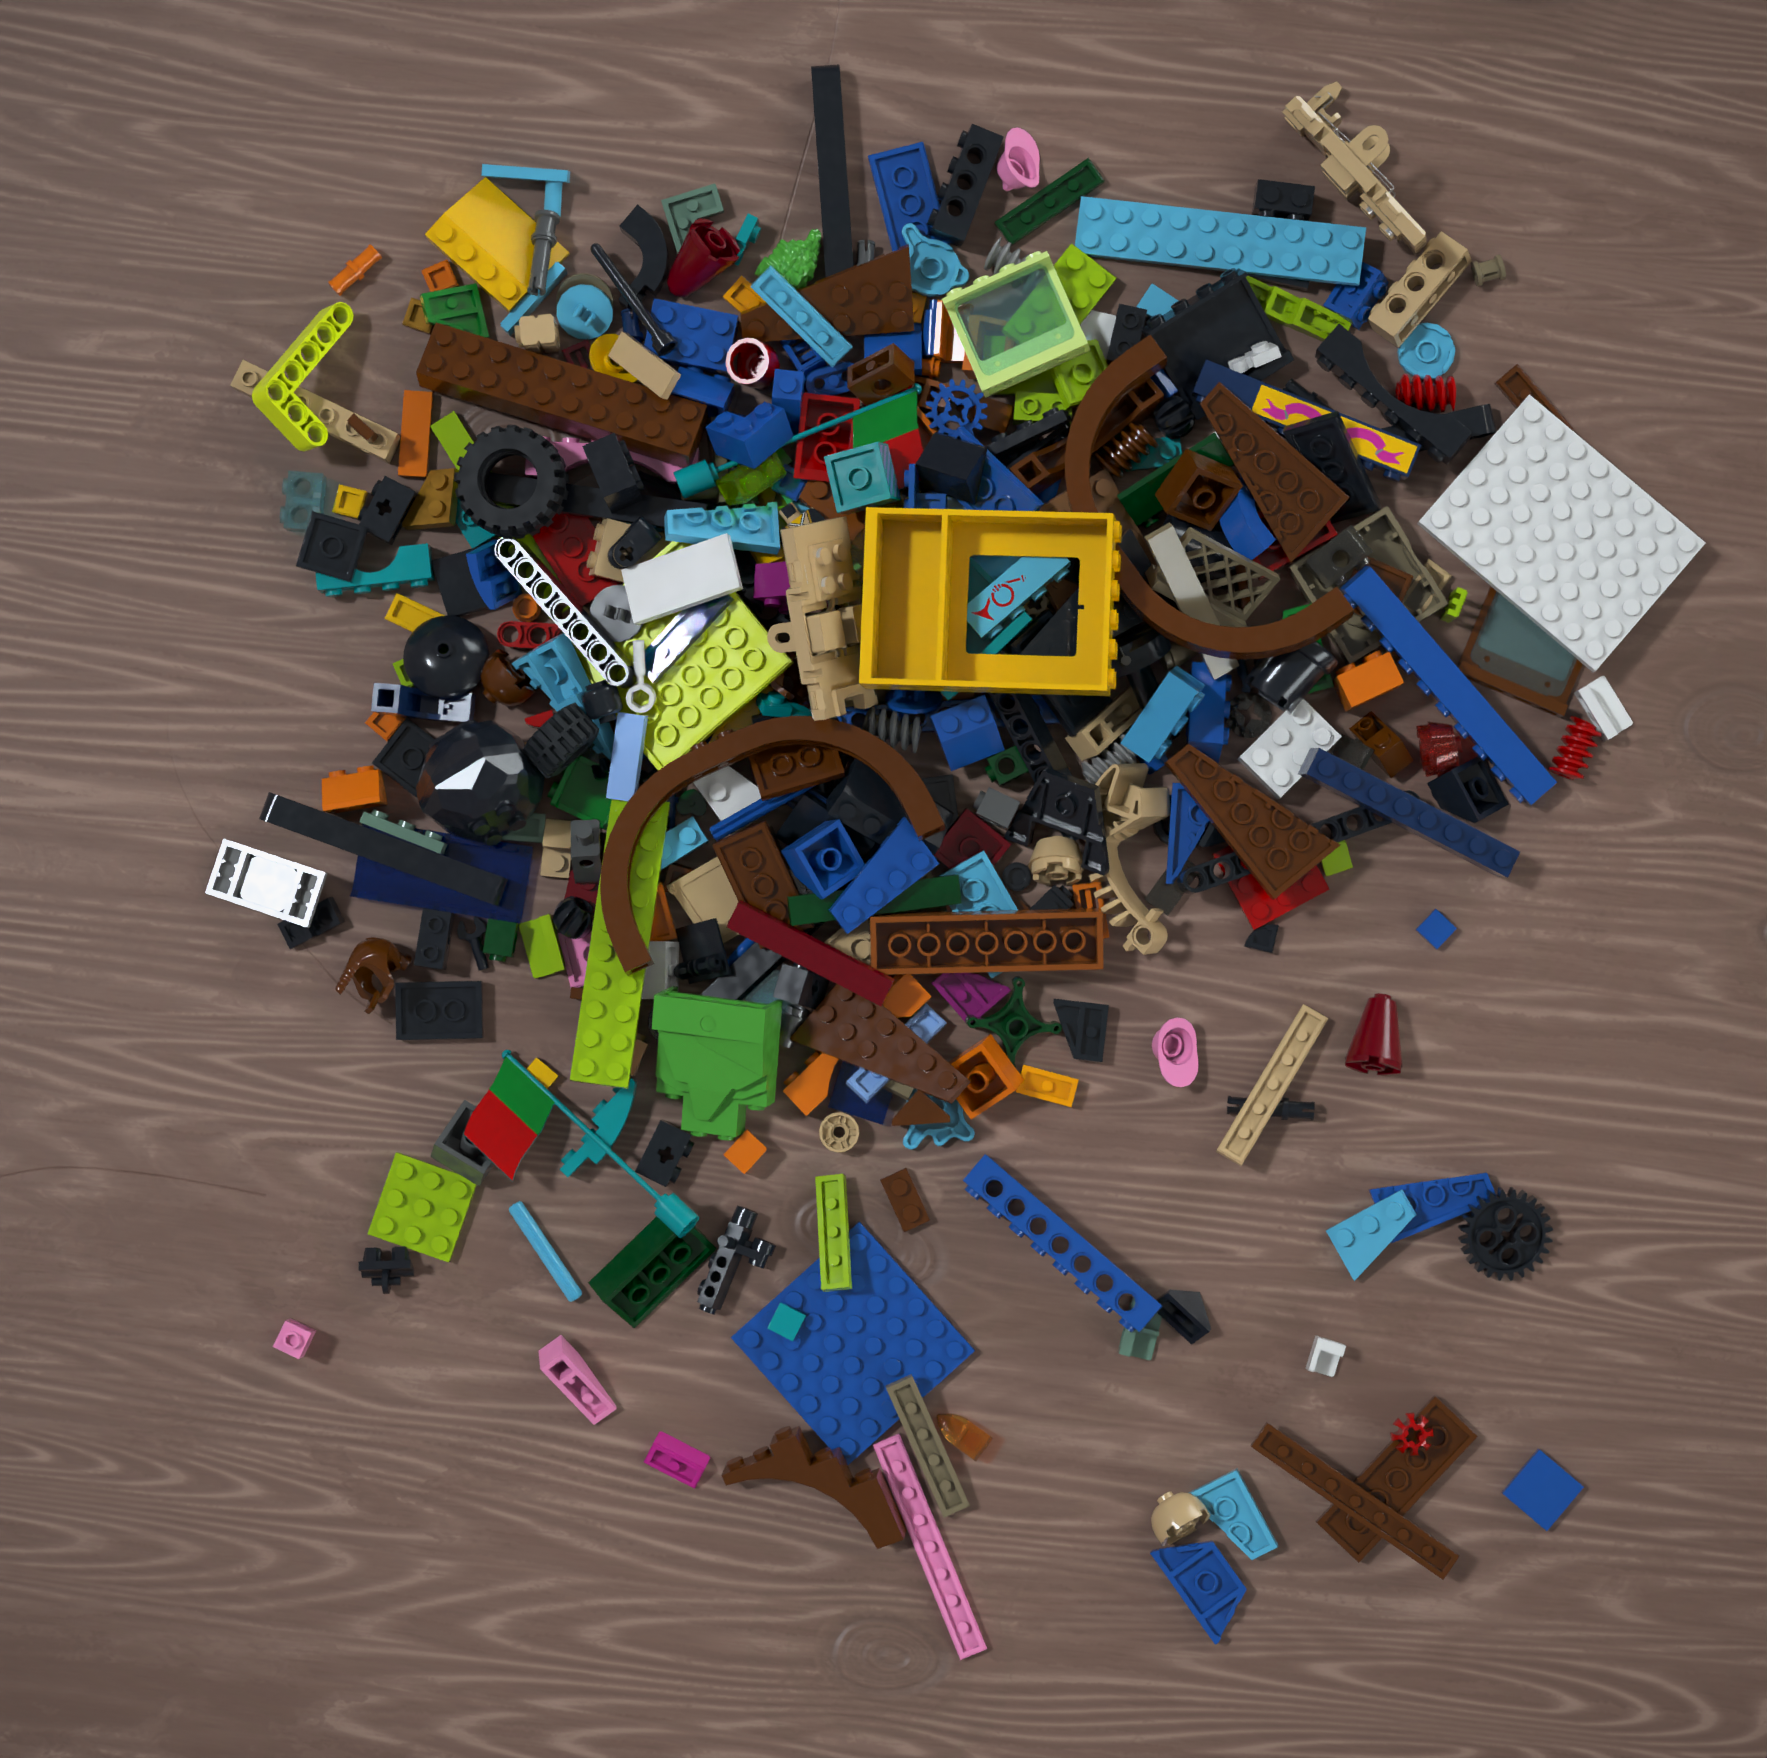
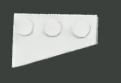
[693,766,761,835]

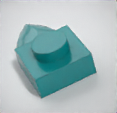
[756,691,812,717]

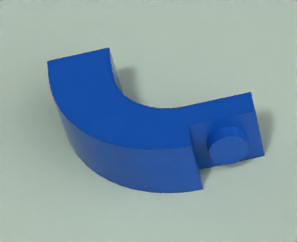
[1219,477,1276,560]

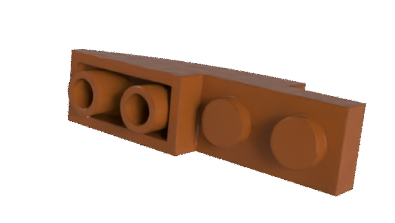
[914,375,1014,433]

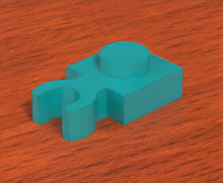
[734,213,761,266]

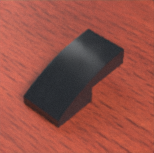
[277,896,345,949]

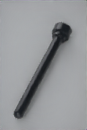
[590,243,678,356]

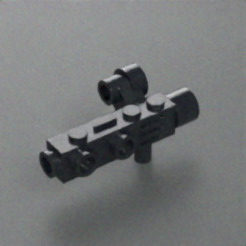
[697,1205,776,1315]

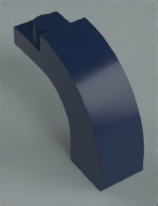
[371,683,476,722]

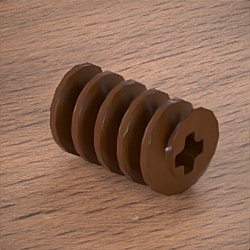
[1094,422,1159,482]

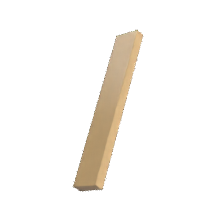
[1216,1004,1328,1166]

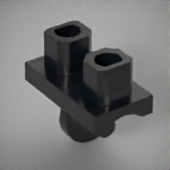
[358,1246,414,1294]

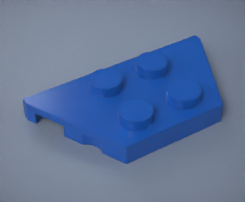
[1150,1540,1247,1645]

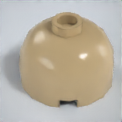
[1151,1491,1210,1546]

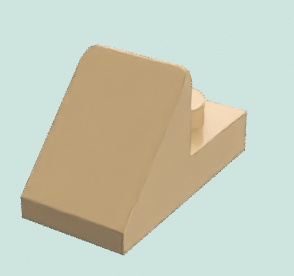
[540,819,571,879]

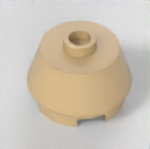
[1028,836,1084,885]

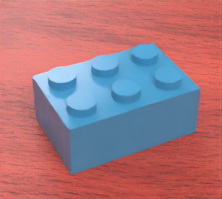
[1121,666,1205,763]

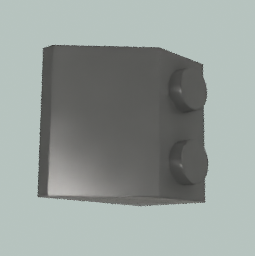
[431,1100,494,1187]

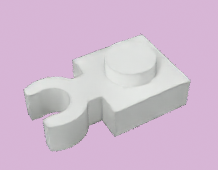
[1227,341,1282,373]

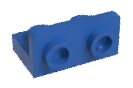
[1323,262,1389,330]

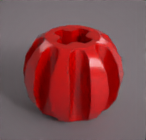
[1390,1412,1434,1456]

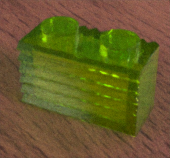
[716,452,787,506]

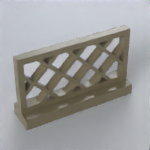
[1145,527,1280,627]

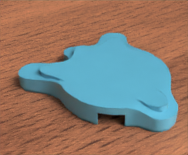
[902,223,969,297]
[903,1089,975,1149]

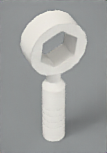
[626,640,656,713]

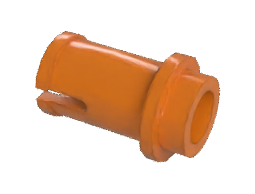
[922,357,941,380]

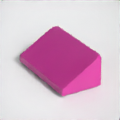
[644,1431,710,1489]

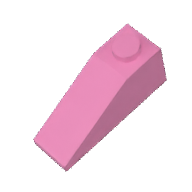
[539,1335,617,1425]

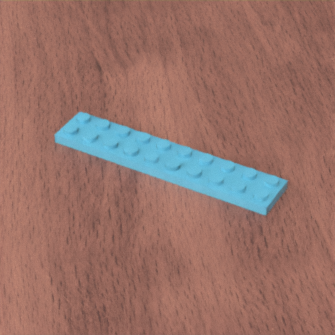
[1075,196,1366,286]

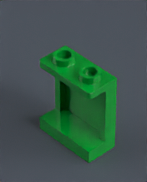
[547,755,612,831]

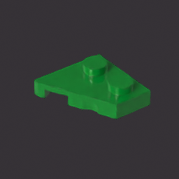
[420,283,489,338]

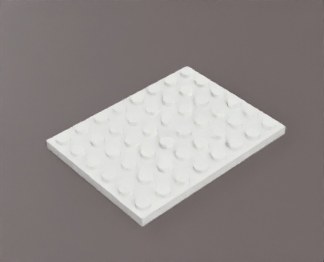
[1417,394,1706,673]

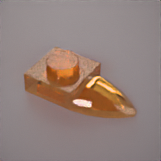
[936,1413,993,1461]

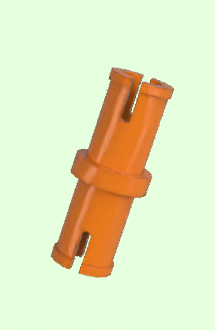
[328,244,382,296]

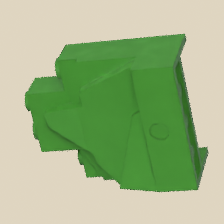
[652,986,783,1140]

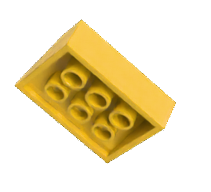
[425,177,570,313]

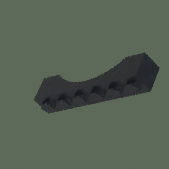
[1315,324,1472,465]

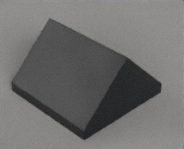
[916,432,987,504]

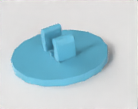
[557,284,613,340]

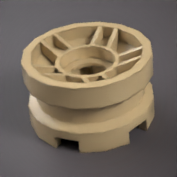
[819,1112,860,1152]

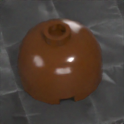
[481,649,538,706]

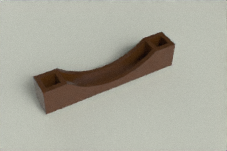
[1009,378,1164,496]

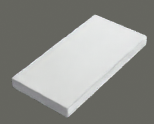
[621,533,743,626]

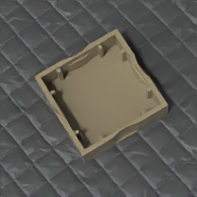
[1287,506,1449,665]

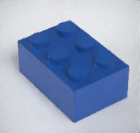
[644,298,740,377]

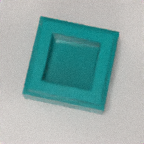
[767,1302,806,1341]

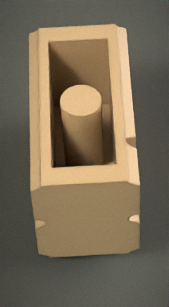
[515,314,561,354]

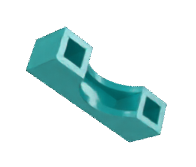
[315,543,435,597]

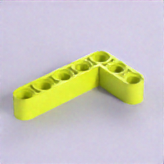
[252,302,354,452]

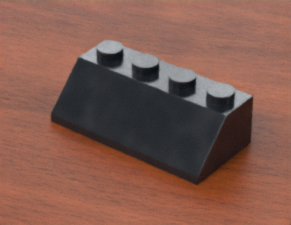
[826,759,954,856]

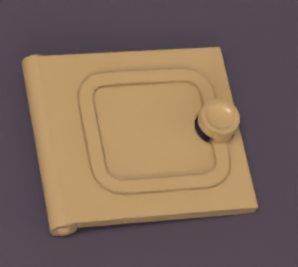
[667,857,739,943]

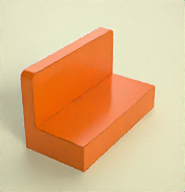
[934,300,974,363]

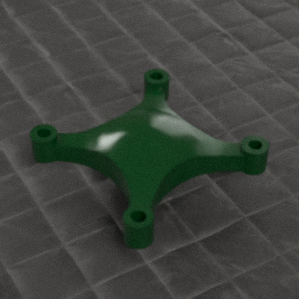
[965,976,1062,1068]

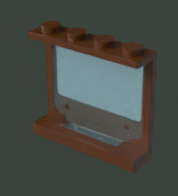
[1457,586,1583,718]

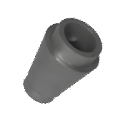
[779,1003,809,1048]

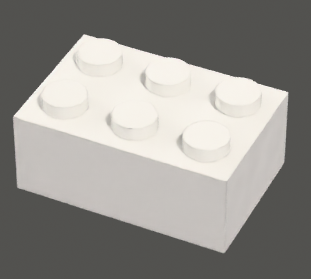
[1237,698,1342,800]

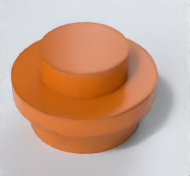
[512,593,541,622]

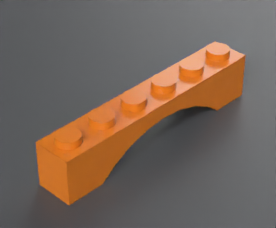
[783,974,932,1116]

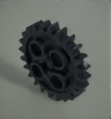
[1458,1187,1553,1281]

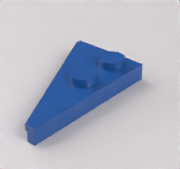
[1165,783,1210,884]

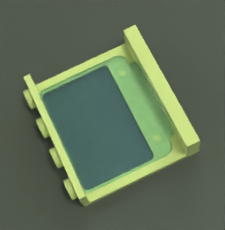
[942,251,1091,398]

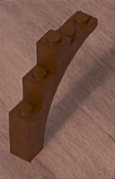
[721,1426,907,1549]

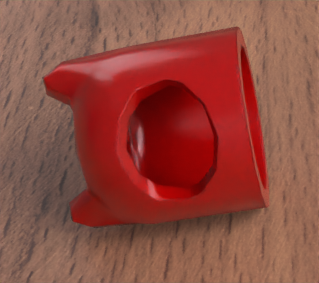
[725,338,780,390]

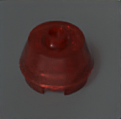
[1416,721,1462,777]

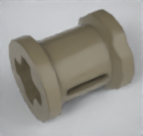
[1471,254,1506,287]

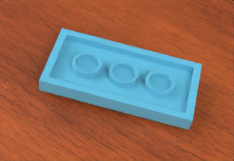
[937,850,1018,979]

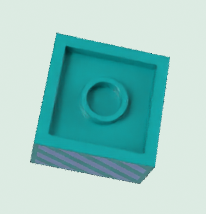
[824,442,901,515]

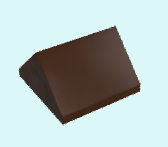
[892,1090,950,1126]

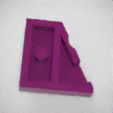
[932,973,1011,1023]

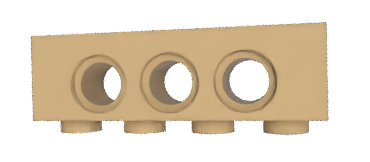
[1368,231,1472,348]

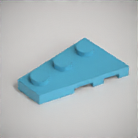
[1189,1468,1278,1560]

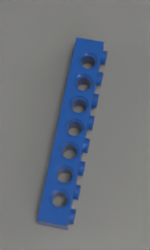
[963,1154,1163,1333]

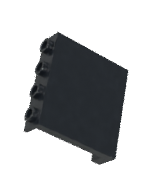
[1141,268,1294,420]

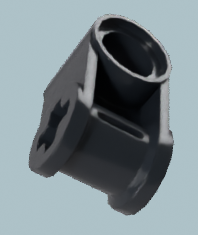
[607,516,662,569]

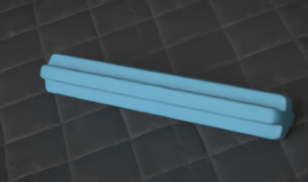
[509,1201,582,1302]

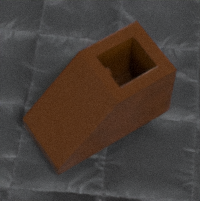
[1349,711,1413,778]

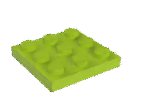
[368,1152,477,1262]

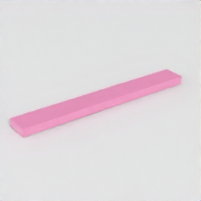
[873,1433,987,1660]

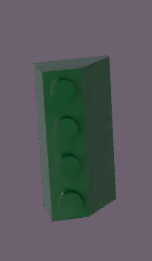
[1117,432,1235,528]
[588,1216,717,1328]

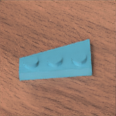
[1326,1189,1416,1281]

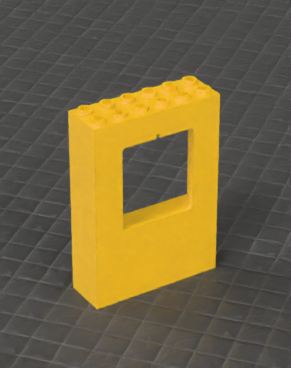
[859,507,1122,696]

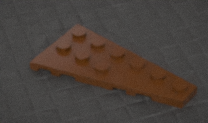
[741,244,914,342]
[1200,382,1349,562]
[790,984,971,1104]

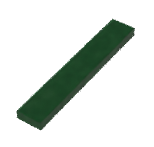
[787,874,962,926]

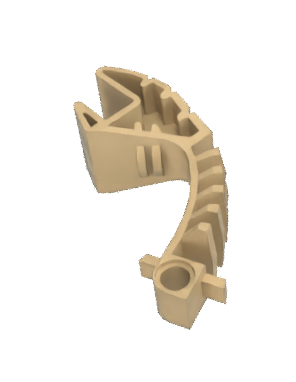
[1084,763,1170,955]

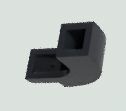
[618,204,669,310]

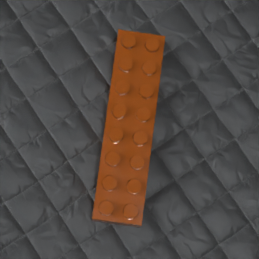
[869,908,1104,975]

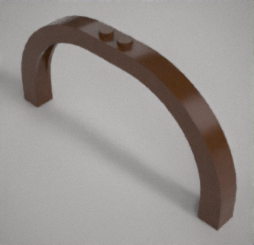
[1065,335,1354,660]
[600,716,945,976]

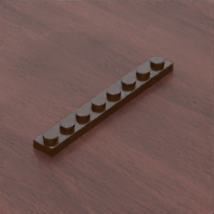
[1250,1422,1460,1580]

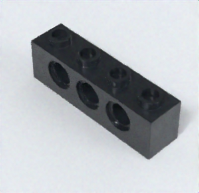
[927,124,1004,247]

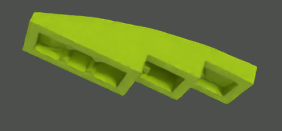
[1246,276,1351,341]

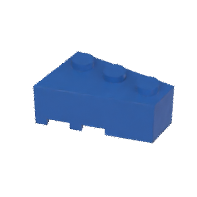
[1186,662,1232,763]

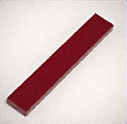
[727,900,895,1006]

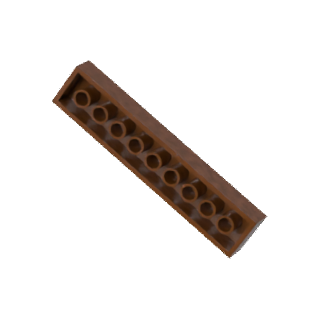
[416,322,708,468]

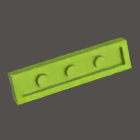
[815,1174,852,1292]

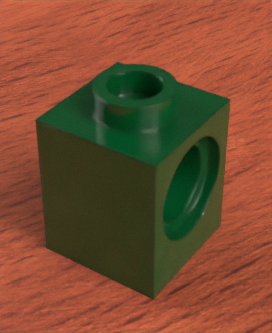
[985,745,1029,786]
[483,918,519,962]

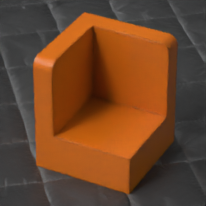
[723,1129,767,1174]

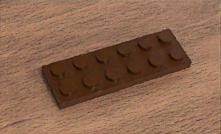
[1315,1396,1478,1563]

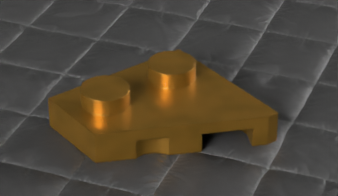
[402,468,459,530]

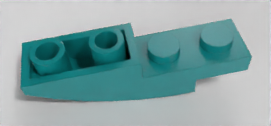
[559,1078,637,1177]

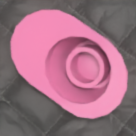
[996,127,1040,191]
[1152,1017,1198,1087]

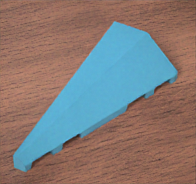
[511,633,614,761]

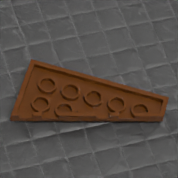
[1164,744,1340,899]

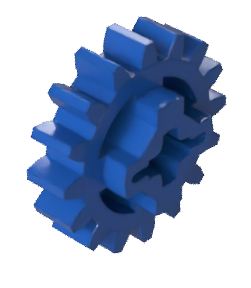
[925,379,988,436]

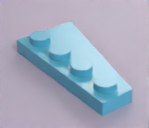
[664,502,780,555]

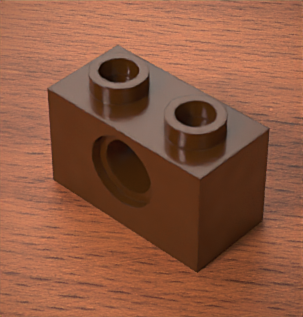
[847,343,915,406]

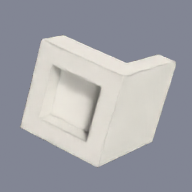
[1306,1335,1346,1377]

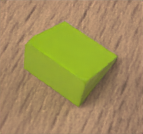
[1320,840,1353,877]

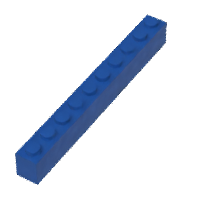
[1339,565,1557,805]

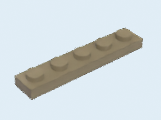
[885,1374,970,1517]

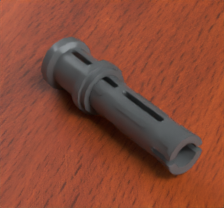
[527,210,560,296]

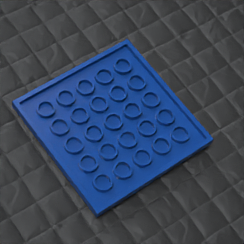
[731,1221,975,1465]

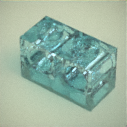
[280,471,327,533]

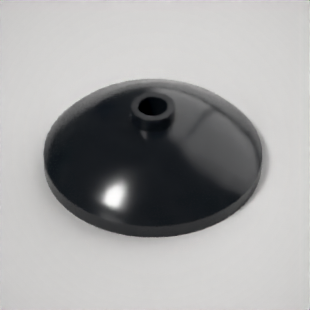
[403,615,490,699]

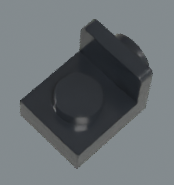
[1030,884,1075,910]

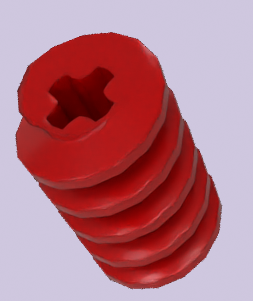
[1395,374,1456,412]
[1548,716,1602,780]

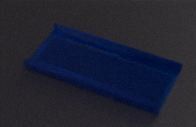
[350,823,534,924]

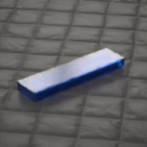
[633,594,734,684]

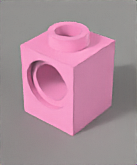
[273,1318,316,1359]

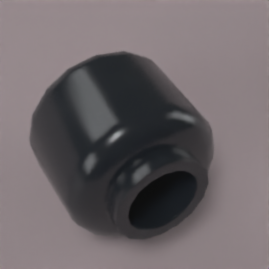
[581,680,623,724]

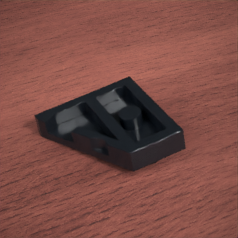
[1053,999,1109,1062]

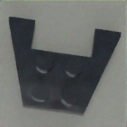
[1004,767,1110,876]

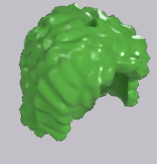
[754,229,822,290]

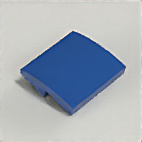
[466,540,522,610]

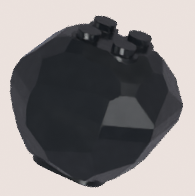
[416,720,545,846]

